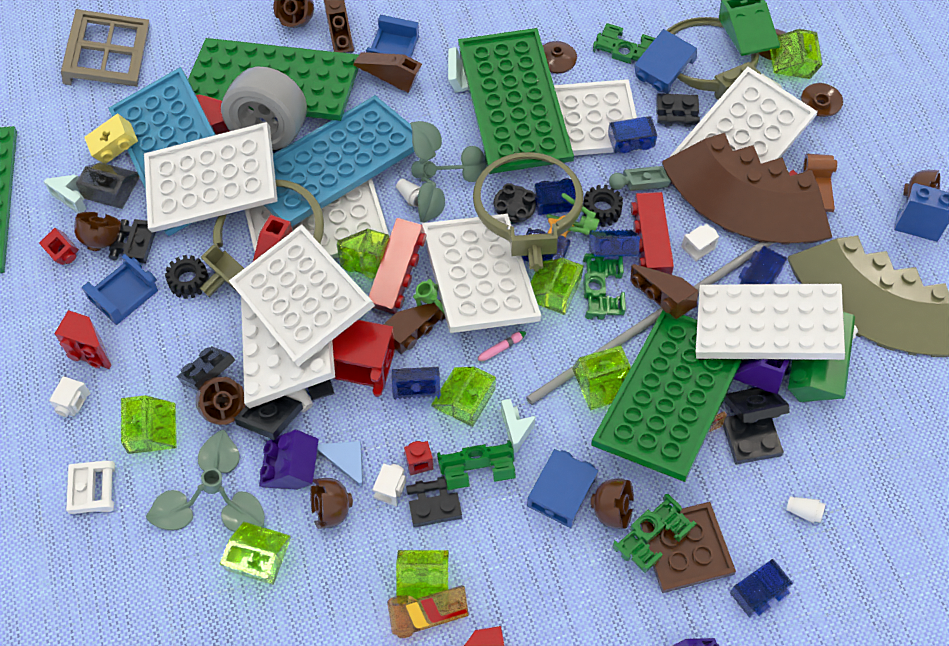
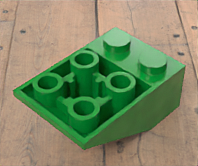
[719,0,780,56]

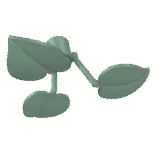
[410,121,487,223]
[146,430,265,532]

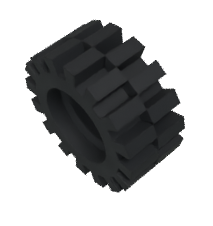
[583,185,623,227]
[165,255,209,299]

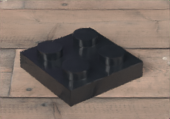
[176,346,235,391]
[725,387,790,423]
[234,396,303,440]
[721,415,784,465]

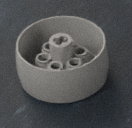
[221,67,307,151]

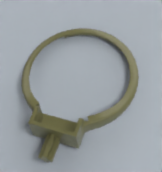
[667,17,761,100]
[473,152,584,272]
[200,179,324,297]

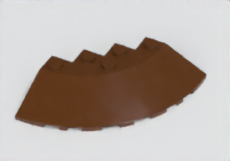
[662,133,832,245]

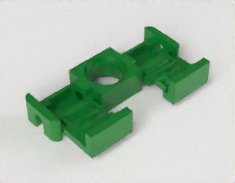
[593,23,655,64]
[583,253,626,320]
[437,440,516,490]
[612,494,696,573]

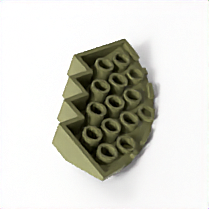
[787,235,949,357]

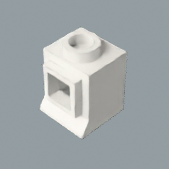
[681,224,719,261]
[49,376,91,417]
[372,463,406,506]

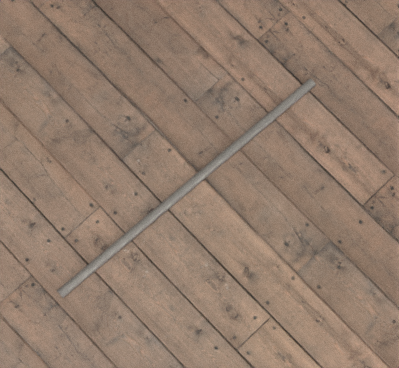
[526,242,775,405]

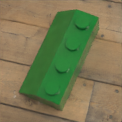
[788,312,855,402]

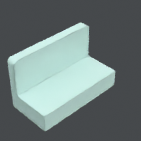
[448,47,469,93]

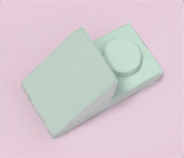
[43,175,87,213]
[501,399,536,453]

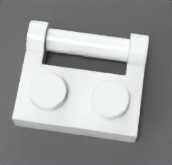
[66,461,115,514]

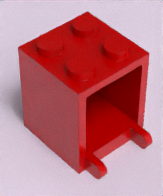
[332,320,395,397]

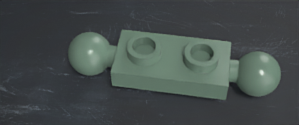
[609,166,672,191]

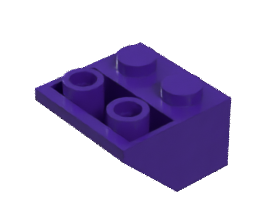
[734,359,791,394]
[259,429,319,490]

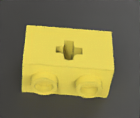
[84,113,138,164]

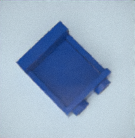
[366,14,419,58]
[634,29,697,94]
[894,183,949,242]
[81,254,158,325]
[527,448,599,528]

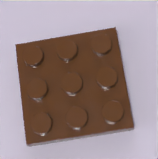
[640,502,736,593]

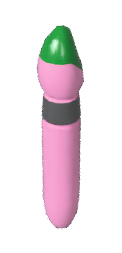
[478,331,526,361]

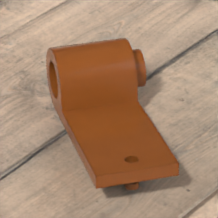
[803,153,837,212]

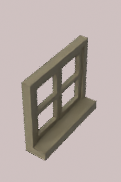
[61,9,150,87]

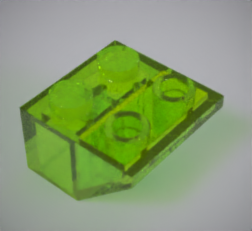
[770,29,823,79]
[336,228,389,279]
[530,258,584,315]
[572,345,631,411]
[431,367,496,427]
[121,395,177,454]
[220,521,291,585]
[396,550,449,611]

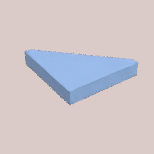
[317,441,363,486]

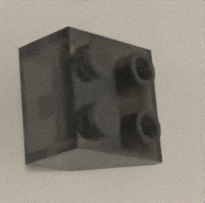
[76,162,140,209]

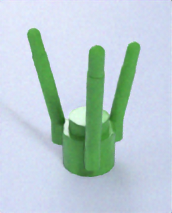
[546,193,599,236]
[413,279,444,313]

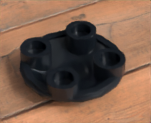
[493,183,536,223]

